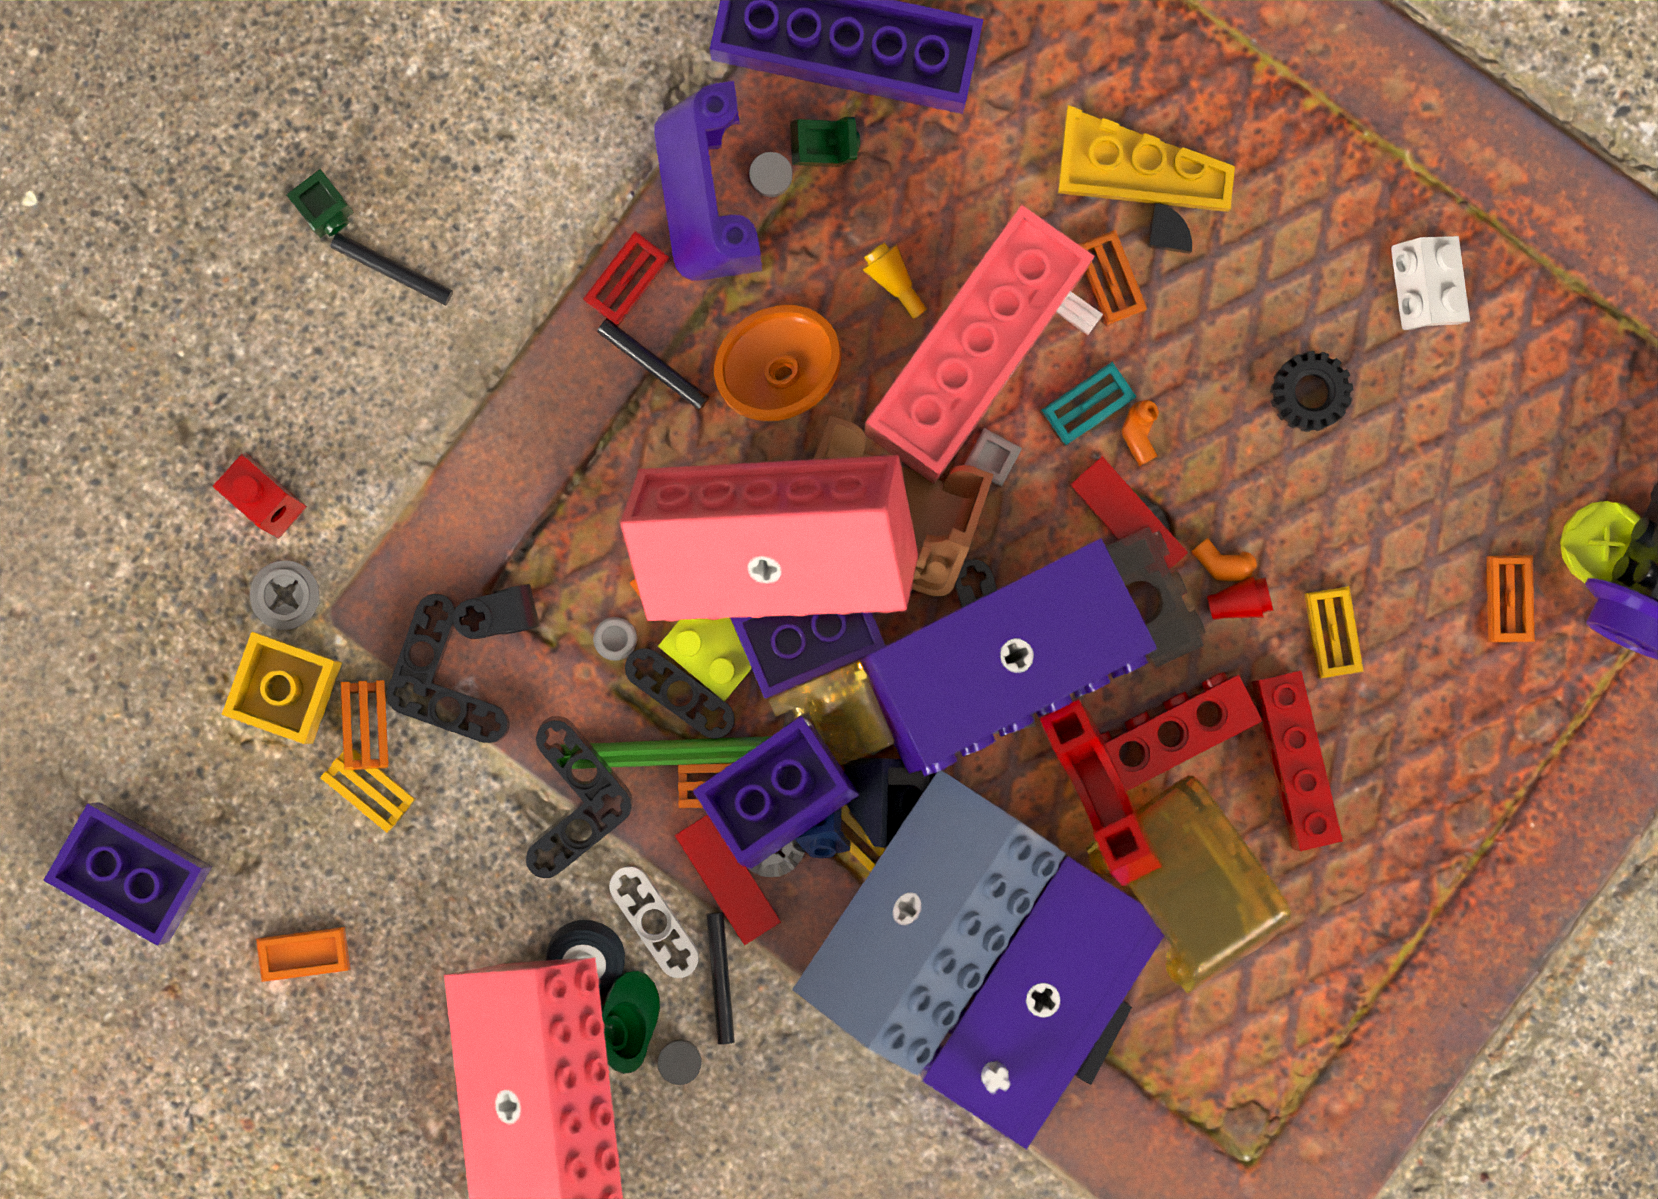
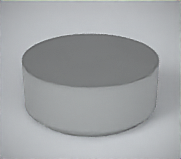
[749,152,792,197]
[593,617,637,661]

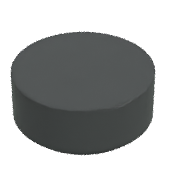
[658,1040,702,1085]

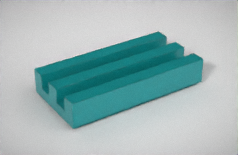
[1040,361,1137,447]

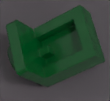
[790,117,860,167]
[286,169,354,238]

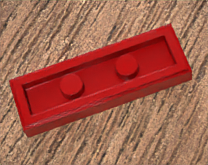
[1069,456,1188,582]
[674,814,781,946]

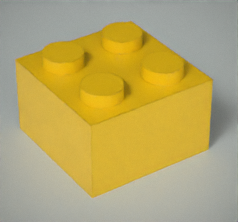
[221,632,342,744]

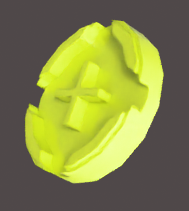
[1560,501,1641,583]

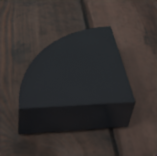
[1148,203,1192,254]

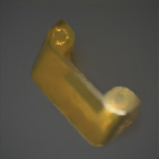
[1086,775,1291,994]

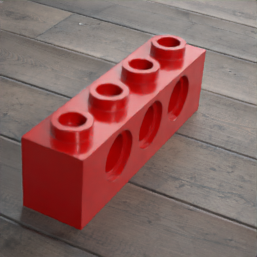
[1251,670,1343,852]
[1100,671,1263,791]

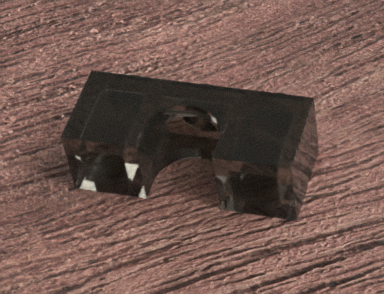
[1104,526,1206,668]

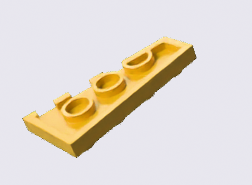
[1058,105,1235,212]

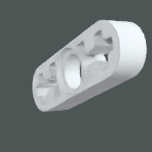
[609,866,699,978]

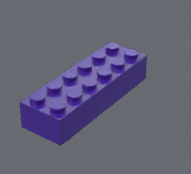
[710,0,984,114]

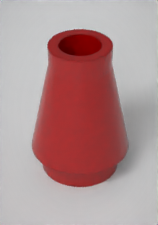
[1207,576,1274,621]

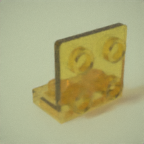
[769,661,894,765]

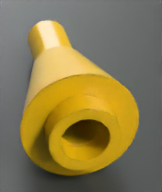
[862,242,927,319]

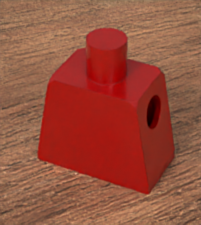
[212,452,307,539]

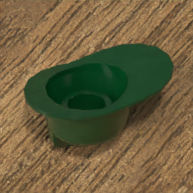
[601,971,660,1074]

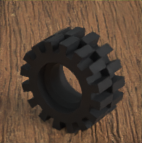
[1270,351,1353,432]

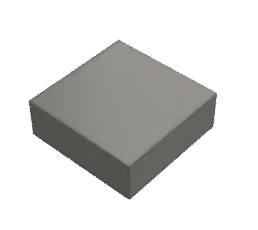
[965,428,1022,487]

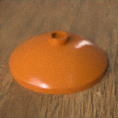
[714,305,842,421]

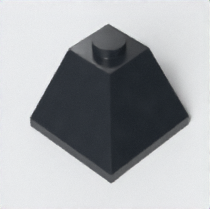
[845,757,937,847]

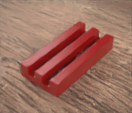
[583,231,670,326]

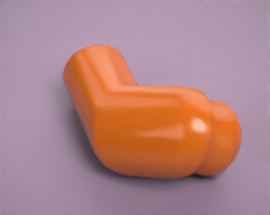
[1122,400,1159,467]
[1191,538,1257,582]

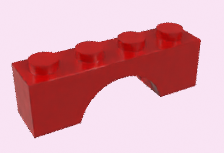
[1040,699,1162,886]

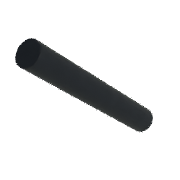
[330,233,453,306]
[597,319,709,410]
[706,912,735,1045]

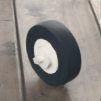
[546,920,625,995]

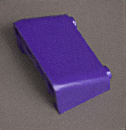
[654,81,762,281]

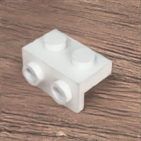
[1391,236,1470,330]

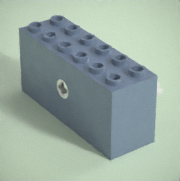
[792,770,1066,1076]

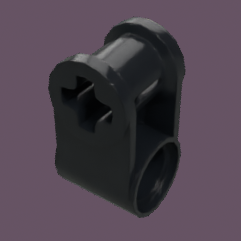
[453,584,540,639]

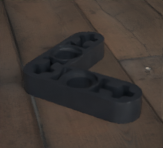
[387,593,510,743]
[526,716,633,879]

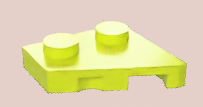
[658,618,752,702]

